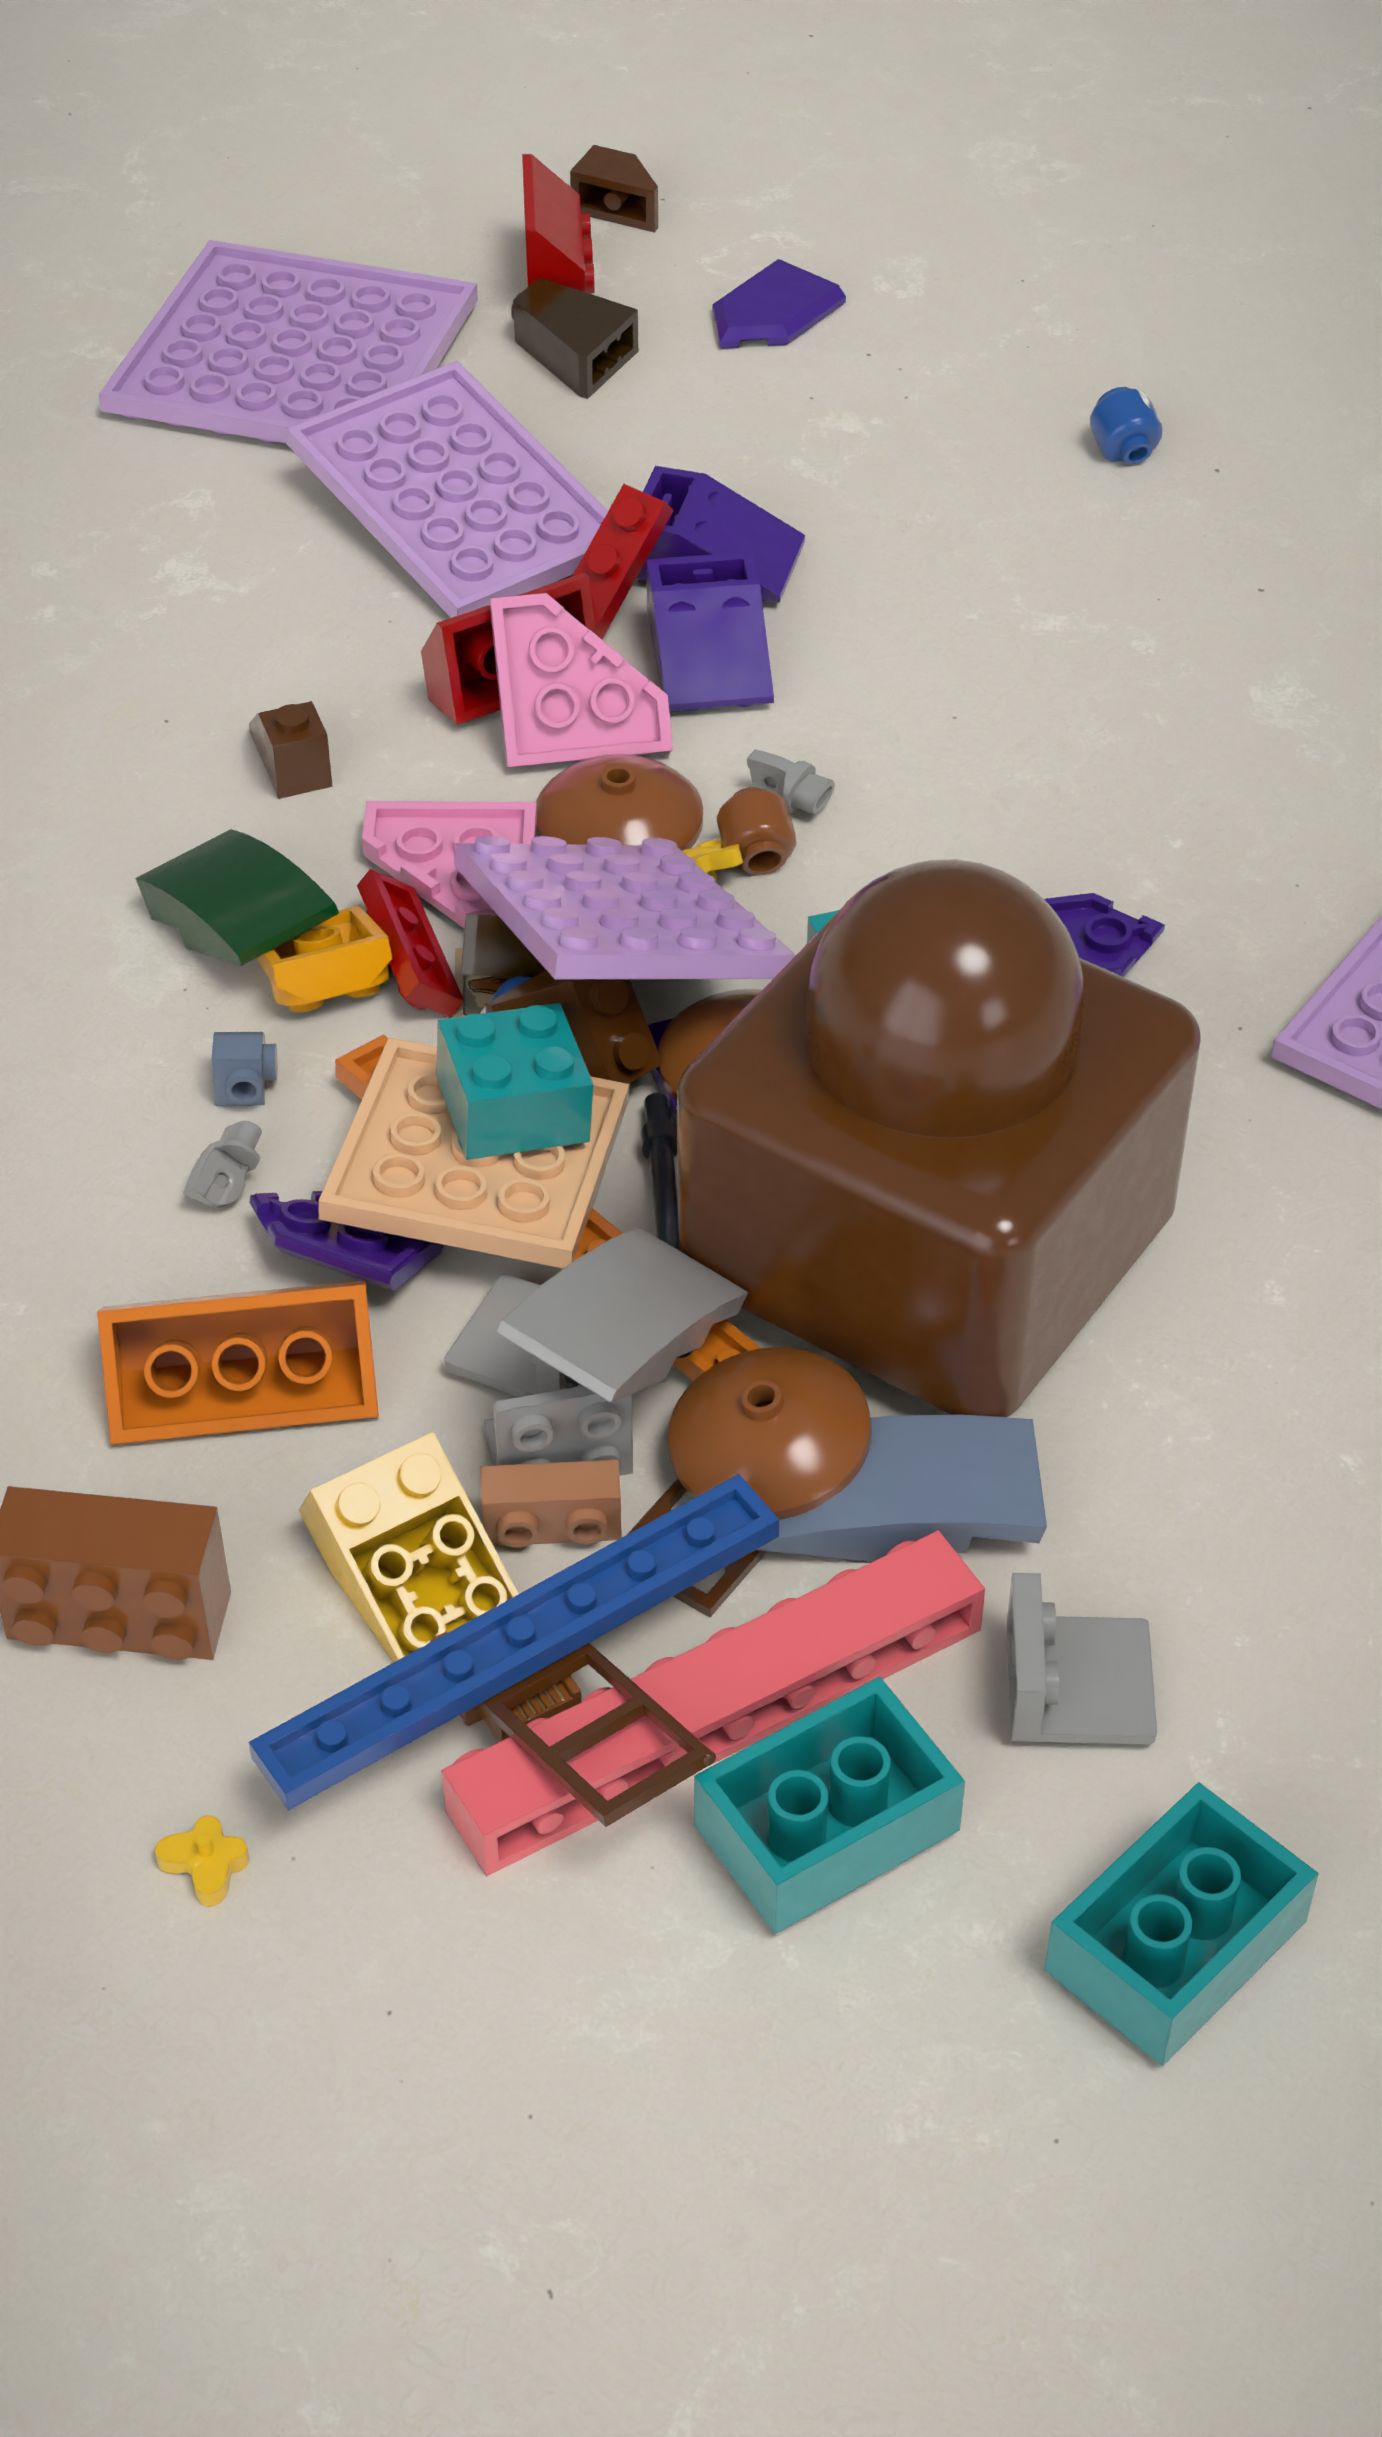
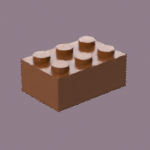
[0,1486,231,1660]

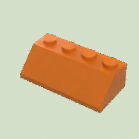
[97,1280,379,1445]

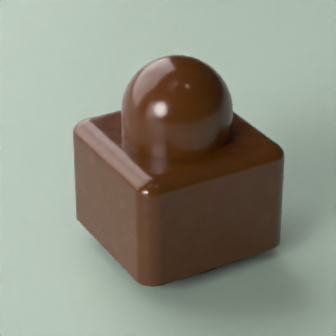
[677,859,1201,1417]

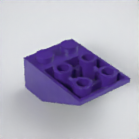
[636,466,805,602]
[646,551,774,711]

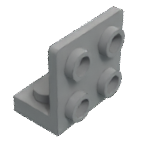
[444,1273,579,1397]
[484,1385,633,1476]
[1006,1573,1157,1745]

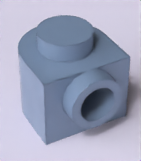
[212,1032,278,1106]

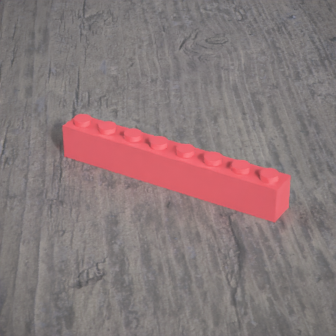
[441,1530,985,1876]

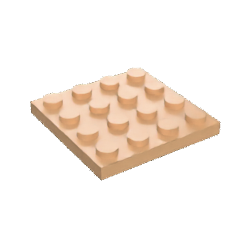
[319,1037,630,1269]

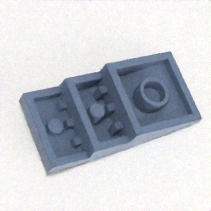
[757,1415,1047,1562]

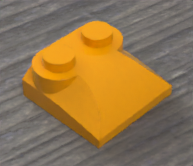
[257,905,392,1012]

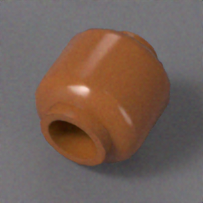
[717,787,797,875]

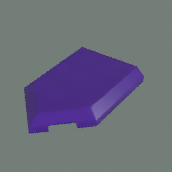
[712,259,846,349]
[1044,893,1165,977]
[249,1191,444,1292]

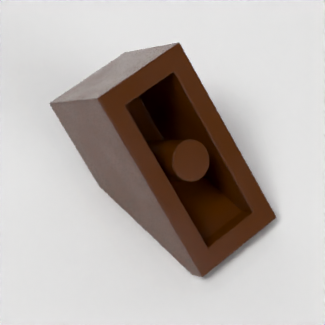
[570,145,658,233]
[249,701,333,799]

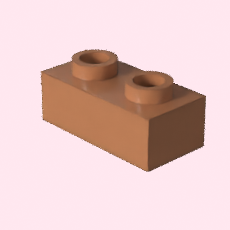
[481,1460,622,1548]

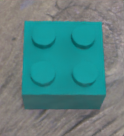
[436,1003,594,1160]

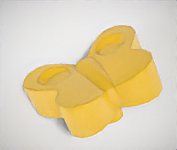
[682,838,743,882]
[155,1815,250,1907]

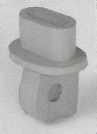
[747,749,835,814]
[183,1121,262,1208]

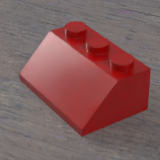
[522,154,595,294]
[421,573,596,725]

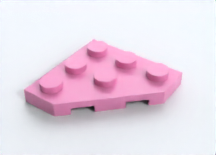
[489,593,673,767]
[362,801,537,929]

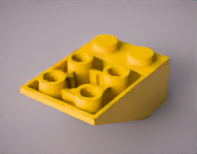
[299,1432,518,1662]

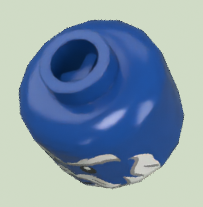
[1090,387,1163,464]

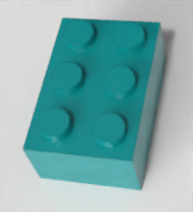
[694,1676,965,1934]
[1044,1782,1319,2067]

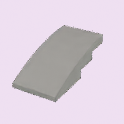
[496,1227,748,1403]

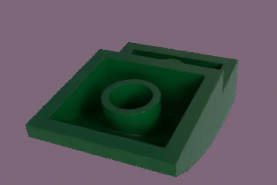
[135,829,339,966]

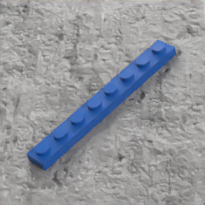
[248,1474,779,1811]

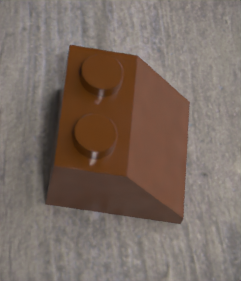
[485,970,663,1084]

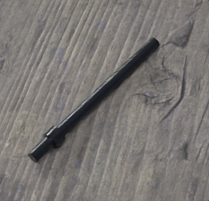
[640,1093,693,1358]

